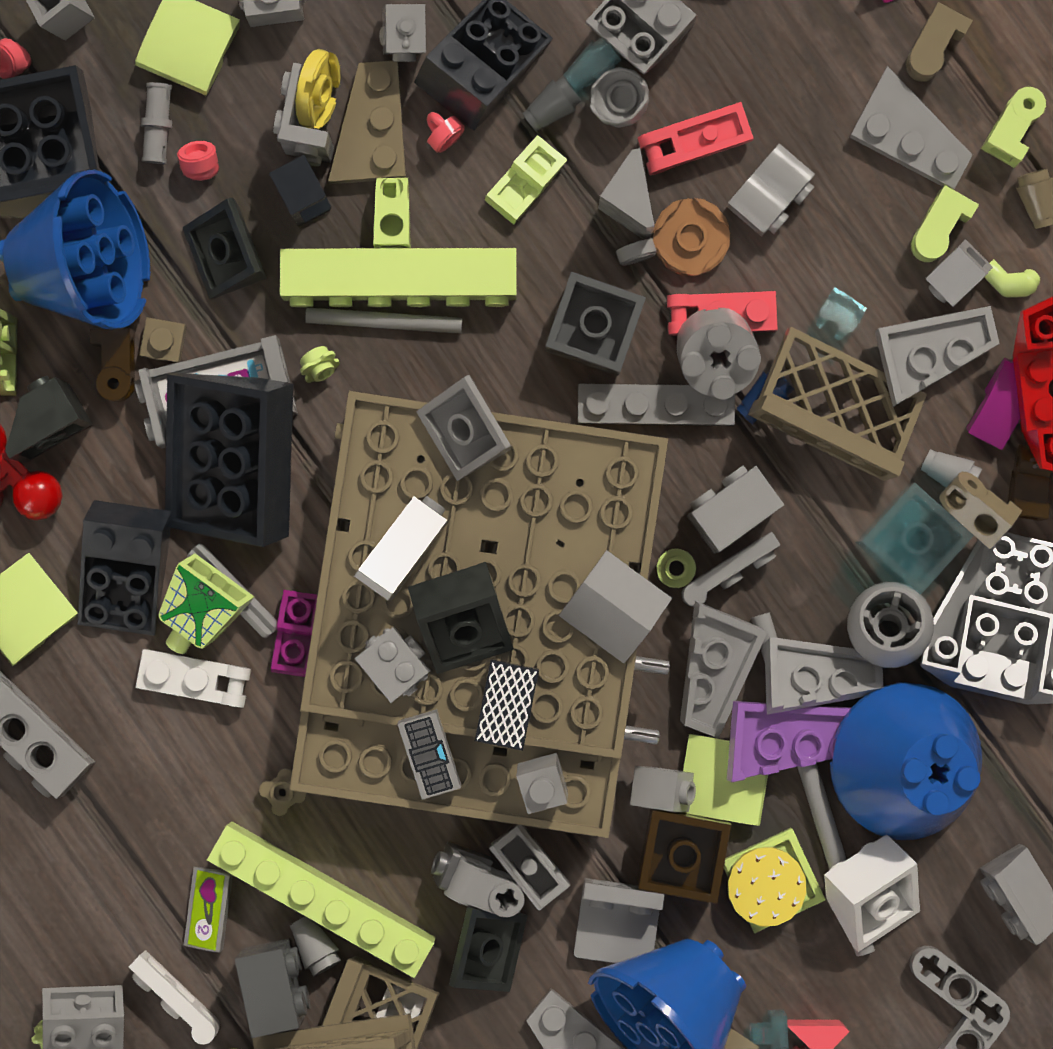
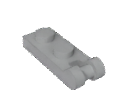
[681,532,780,606]

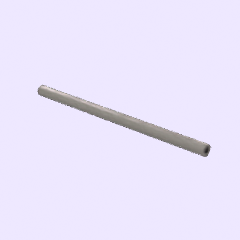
[751,612,875,956]

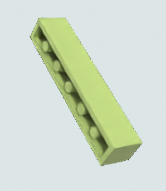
[280,248,517,307]
[207,822,436,978]

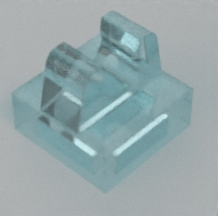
[816,287,867,340]
[749,1010,788,1049]

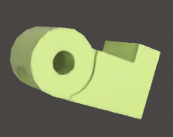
[981,87,1046,168]
[373,178,411,248]
[911,185,979,262]

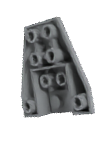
[920,532,1053,704]

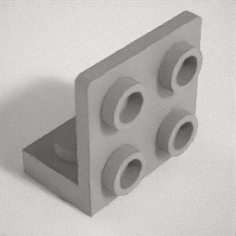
[574,878,664,963]
[42,985,124,1049]

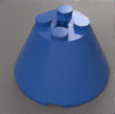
[0,170,150,329]
[830,682,982,840]
[588,939,746,1049]

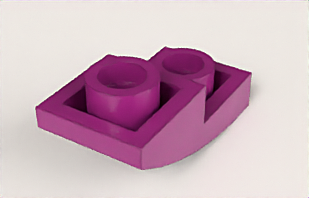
[966,357,1020,450]
[271,590,318,677]

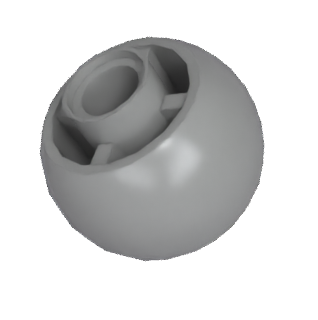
[847,582,934,668]

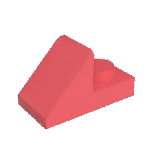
[784,1020,849,1049]

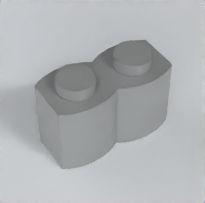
[726,143,815,237]

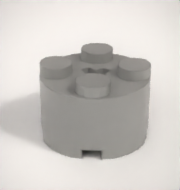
[677,308,761,400]

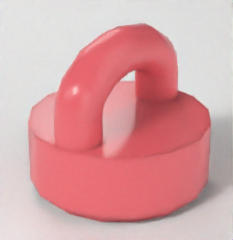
[0,38,32,79]
[427,112,465,153]
[177,141,219,181]

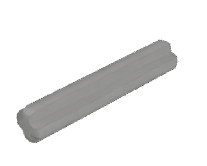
[187,544,278,638]

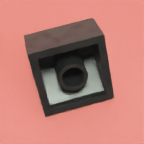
[5,376,92,463]
[408,562,514,674]

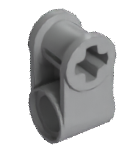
[444,855,525,917]

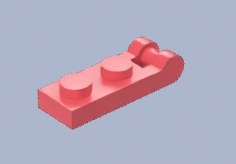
[637,102,754,175]
[666,291,778,336]

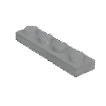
[578,384,735,426]

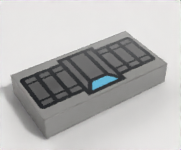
[397,709,461,800]

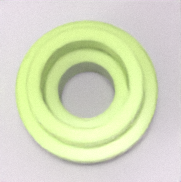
[656,549,696,588]

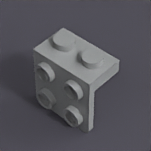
[273,63,334,166]

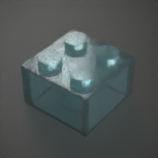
[855,482,974,595]

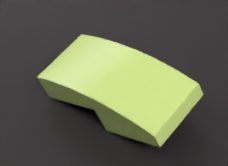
[485,135,567,225]

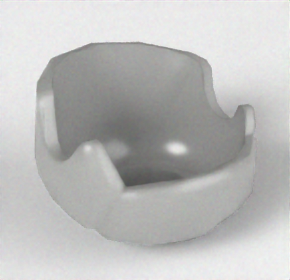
[590,67,649,128]

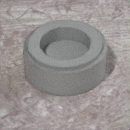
[616,238,657,266]

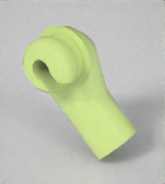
[984,259,1040,298]

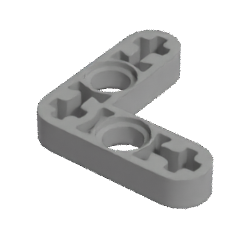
[909,946,1010,1049]

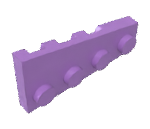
[727,701,852,782]

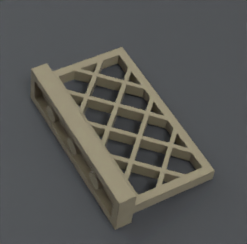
[748,327,927,481]
[322,956,440,1049]
[253,1013,416,1049]

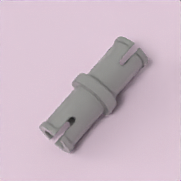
[141,82,172,164]

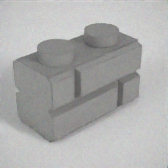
[489,824,570,910]

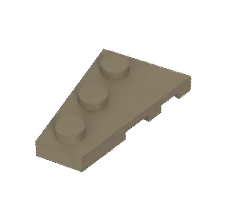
[328,61,406,184]

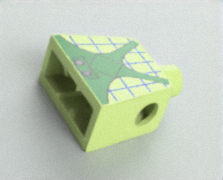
[158,553,254,654]

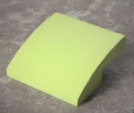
[135,0,240,96]
[0,553,78,666]
[681,734,768,826]

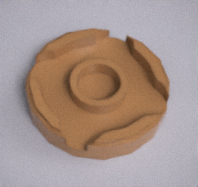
[653,198,730,277]

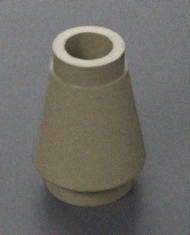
[1016,168,1053,229]

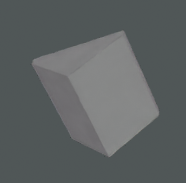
[598,148,655,239]
[416,375,511,481]
[558,550,672,663]

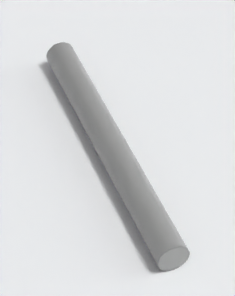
[306,307,462,333]

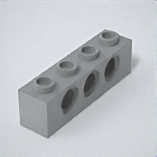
[0,671,95,799]

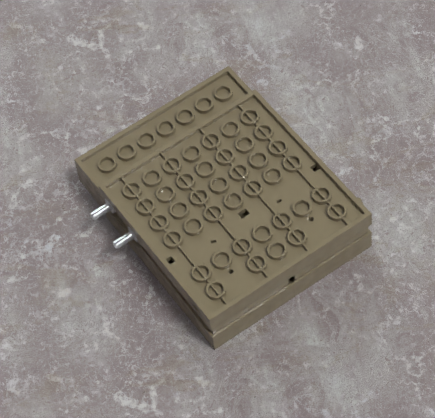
[290,391,670,838]

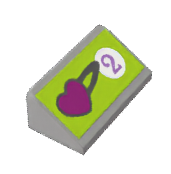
[184,867,233,953]

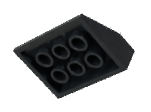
[0,65,99,203]
[165,373,294,547]

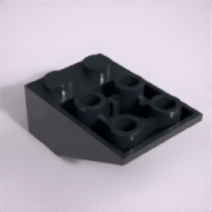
[414,0,553,131]
[78,500,171,636]

